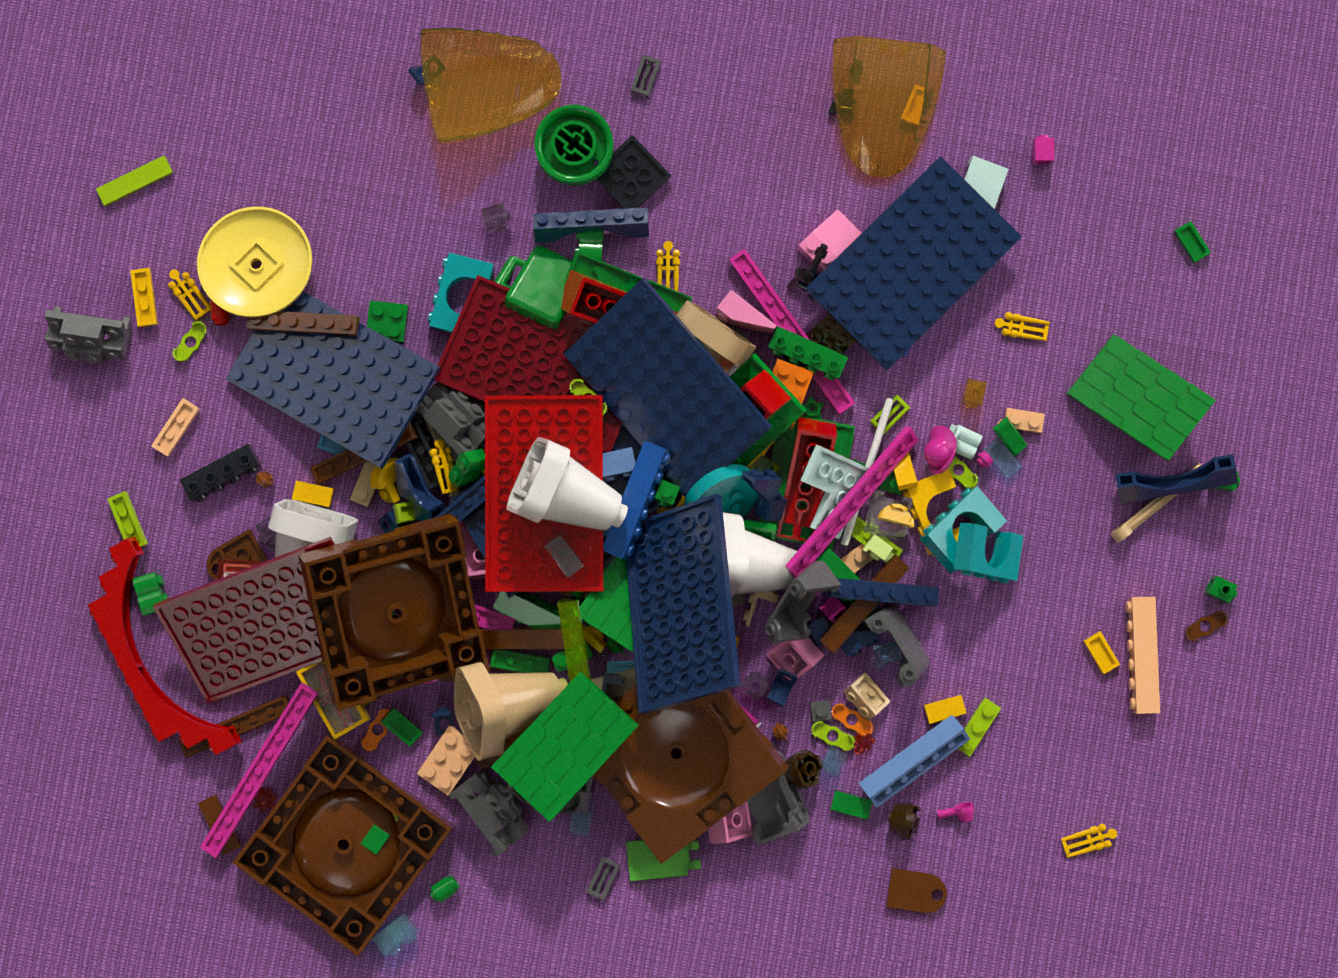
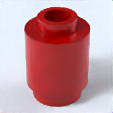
[210,301,231,326]

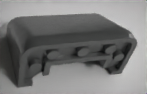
[765,561,841,644]
[861,604,930,688]
[747,751,810,845]

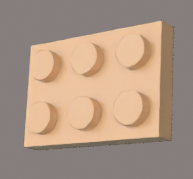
[417,725,475,796]

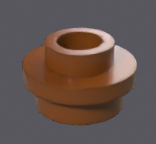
[255,471,274,488]
[772,722,789,741]

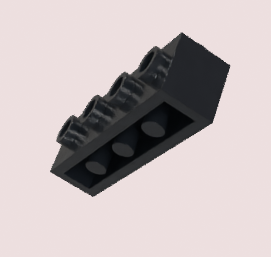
[406,414,447,491]
[179,444,262,503]

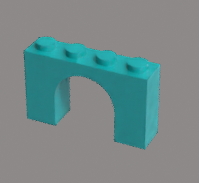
[427,252,495,334]
[919,486,1007,573]
[954,523,1024,584]

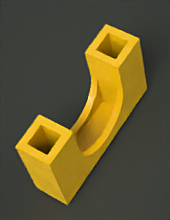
[903,469,971,558]

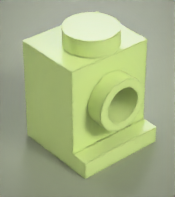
[861,534,893,563]

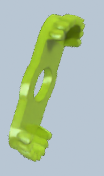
[172,321,207,362]
[569,379,607,415]
[947,456,978,488]
[811,721,855,751]

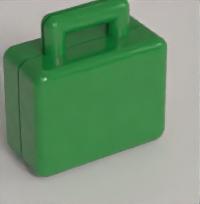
[494,245,572,329]

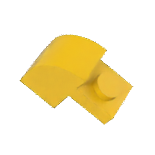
[370,458,400,503]

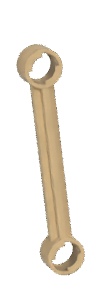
[1110,463,1201,543]

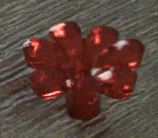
[853,733,876,755]
[253,787,277,813]

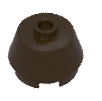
[785,750,823,789]
[888,803,921,841]

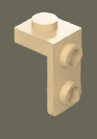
[742,590,779,627]

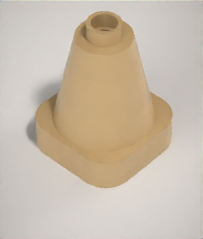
[677,300,756,373]
[454,662,568,761]

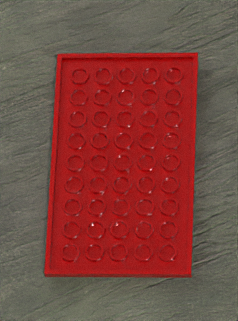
[485,395,603,592]

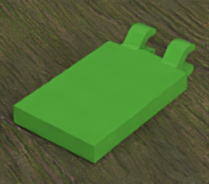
[626,840,701,881]

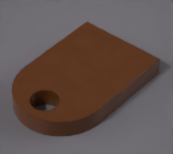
[206,529,269,580]
[886,867,947,913]

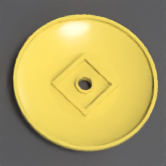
[197,207,313,318]

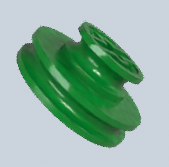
[534,105,614,186]

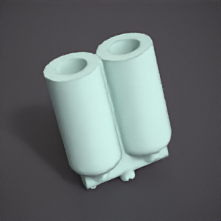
[950,424,983,460]

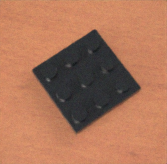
[596,135,671,209]

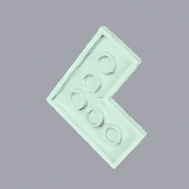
[801,445,869,539]

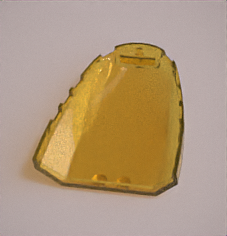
[420,28,561,145]
[832,36,946,178]

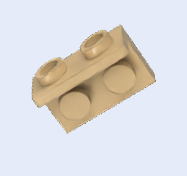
[843,672,890,720]

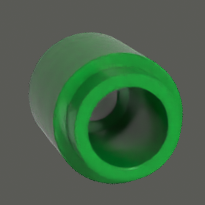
[430,875,460,903]

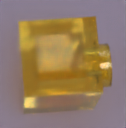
[961,378,987,409]

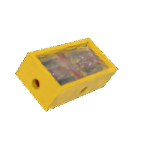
[296,661,371,740]

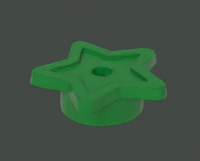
[803,396,824,419]
[606,636,625,655]

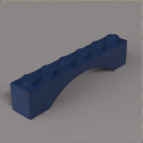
[533,208,649,243]
[1115,454,1238,503]
[822,578,939,607]

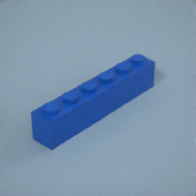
[603,441,670,559]

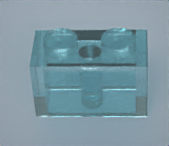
[372,912,419,957]

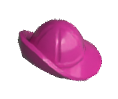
[924,425,957,474]

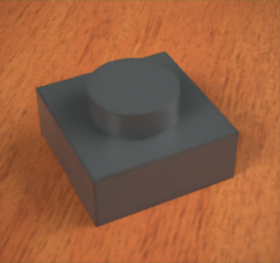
[810,700,832,722]

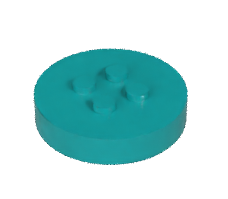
[684,465,758,518]

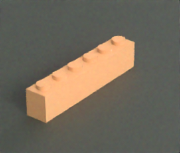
[1125,597,1160,714]

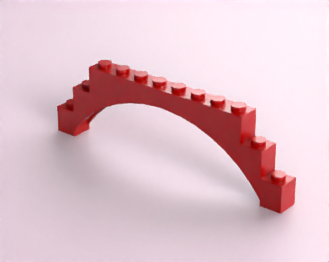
[88,537,242,755]

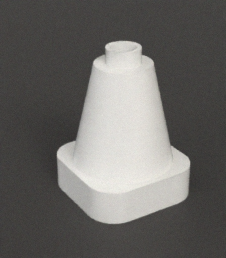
[507,437,628,531]
[268,499,358,558]
[723,513,797,597]

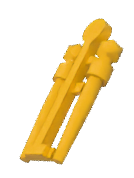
[656,241,680,291]
[168,269,210,321]
[994,312,1050,341]
[429,439,459,494]
[1061,823,1117,858]

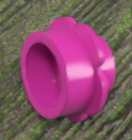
[976,451,994,468]

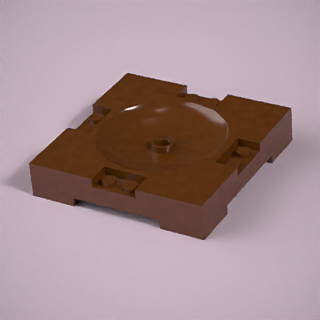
[298,514,489,711]
[594,685,789,864]
[232,734,455,956]

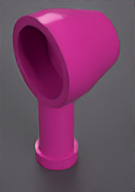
[937,802,974,822]

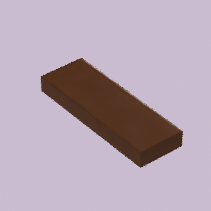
[198,794,241,855]

